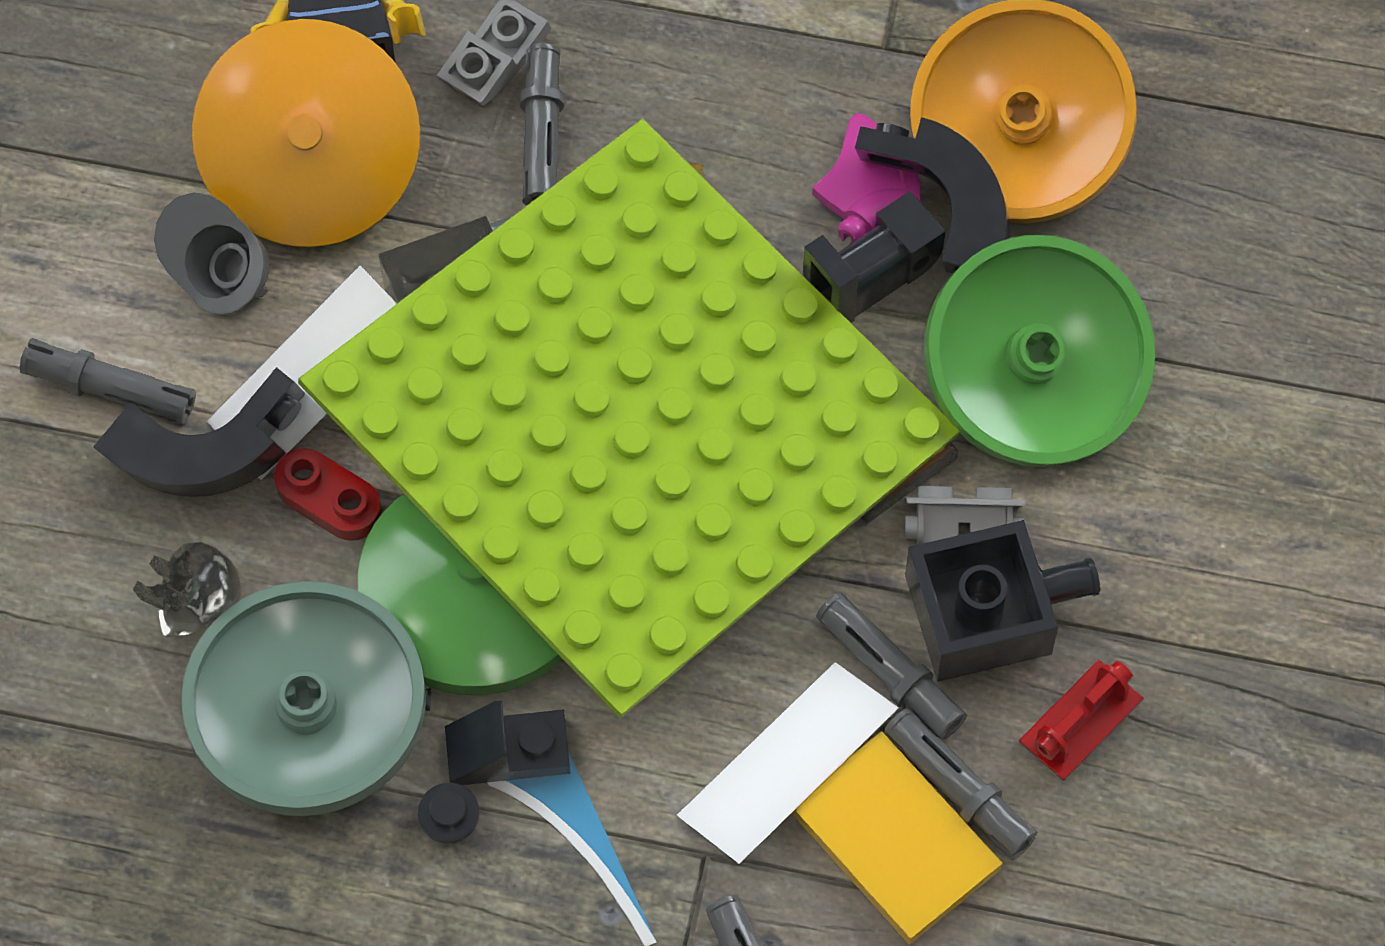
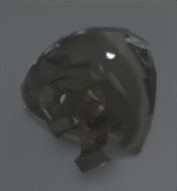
[133,542,244,637]

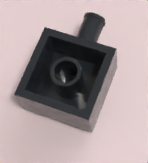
[905,520,1101,682]

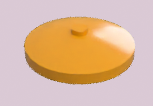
[910,0,1137,224]
[192,19,420,247]

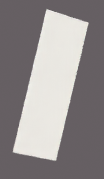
[207,266,397,480]
[677,662,898,864]

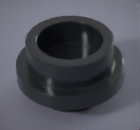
[418,783,479,843]

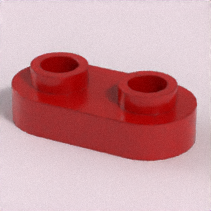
[274,448,382,541]

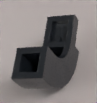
[855,117,1011,273]
[93,367,305,497]

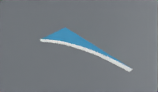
[487,752,656,946]

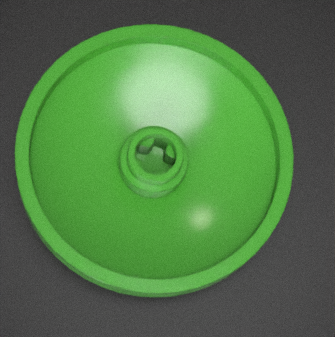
[924,235,1155,467]
[358,494,563,695]

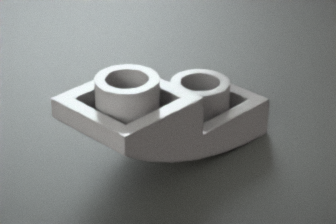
[436,0,552,106]

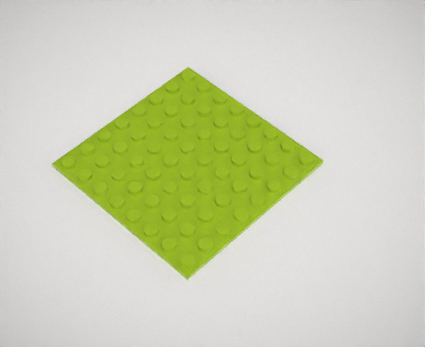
[298,118,960,719]

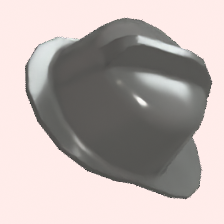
[154,192,270,315]

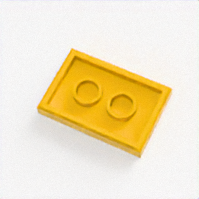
[791,731,1003,945]

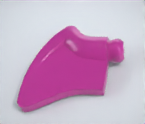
[812,114,920,244]

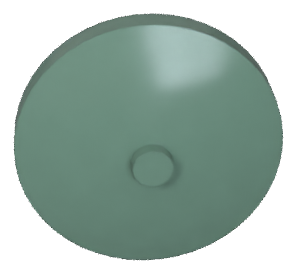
[181,581,426,816]

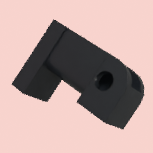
[803,191,945,323]

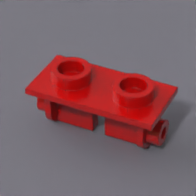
[1019,659,1144,781]

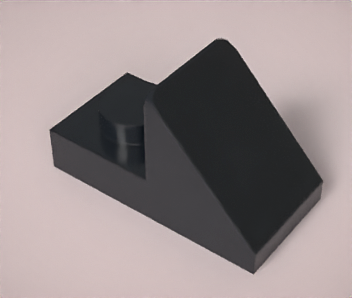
[445,700,571,785]

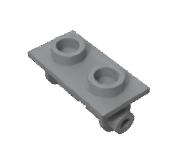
[904,486,1026,545]

